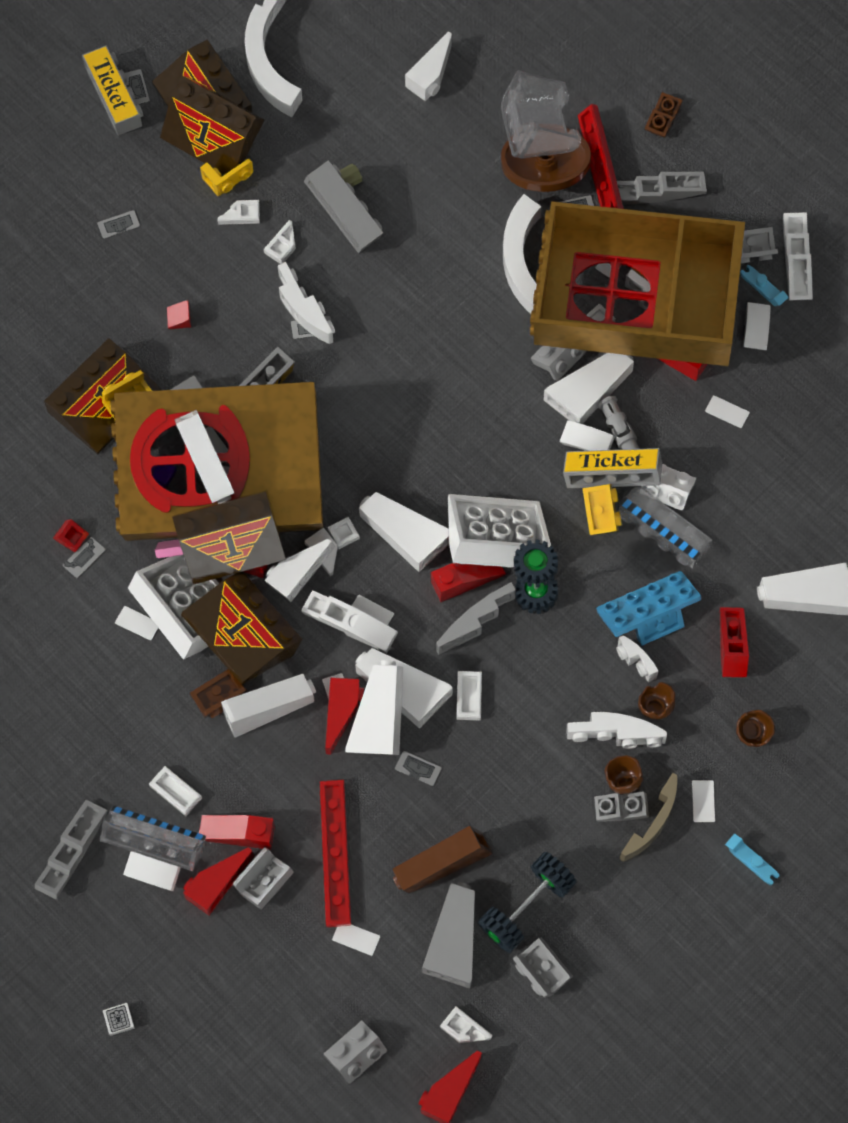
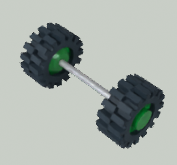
[513,539,558,614]
[478,851,577,953]

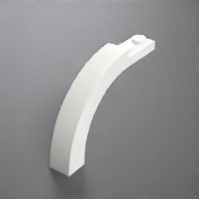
[245,0,303,117]
[503,194,541,314]

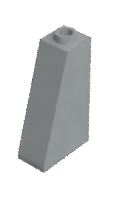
[422,882,475,989]

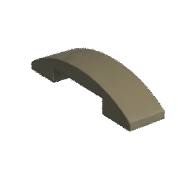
[620,773,677,862]

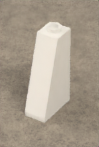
[544,353,634,424]
[175,410,234,504]
[359,492,449,572]
[757,563,848,615]
[355,648,452,729]
[345,661,403,755]
[221,674,316,738]

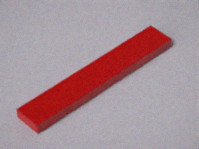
[577,104,624,209]
[320,780,351,927]

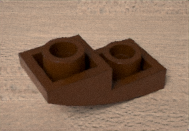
[644,92,683,138]

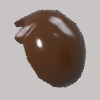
[638,682,676,720]
[736,710,775,747]
[605,755,643,794]

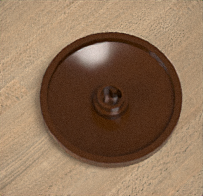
[501,125,591,192]

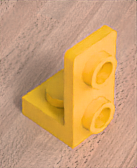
[200,159,253,196]

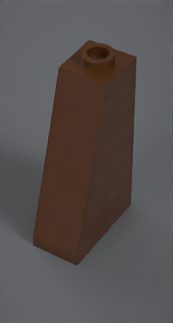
[393,826,493,893]

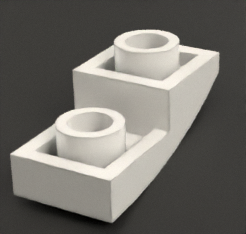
[743,302,770,350]
[560,421,615,451]
[616,636,658,682]
[123,851,181,891]

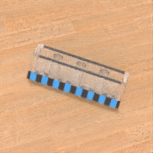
[618,486,712,569]
[100,806,206,871]

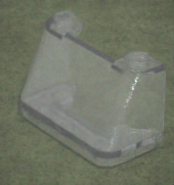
[501,70,581,159]

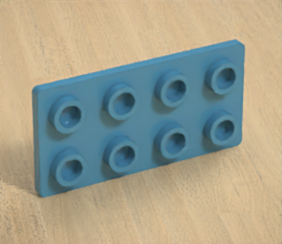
[596,571,701,645]

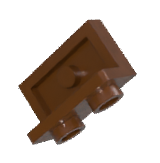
[189,669,247,719]

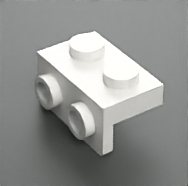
[639,464,696,510]

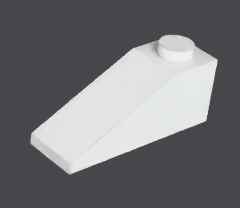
[405,32,452,101]
[265,539,335,602]

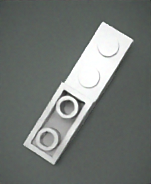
[278,262,335,344]
[301,590,398,653]
[567,712,667,749]

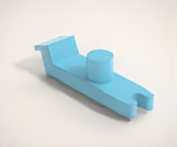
[740,265,789,306]
[725,834,779,885]

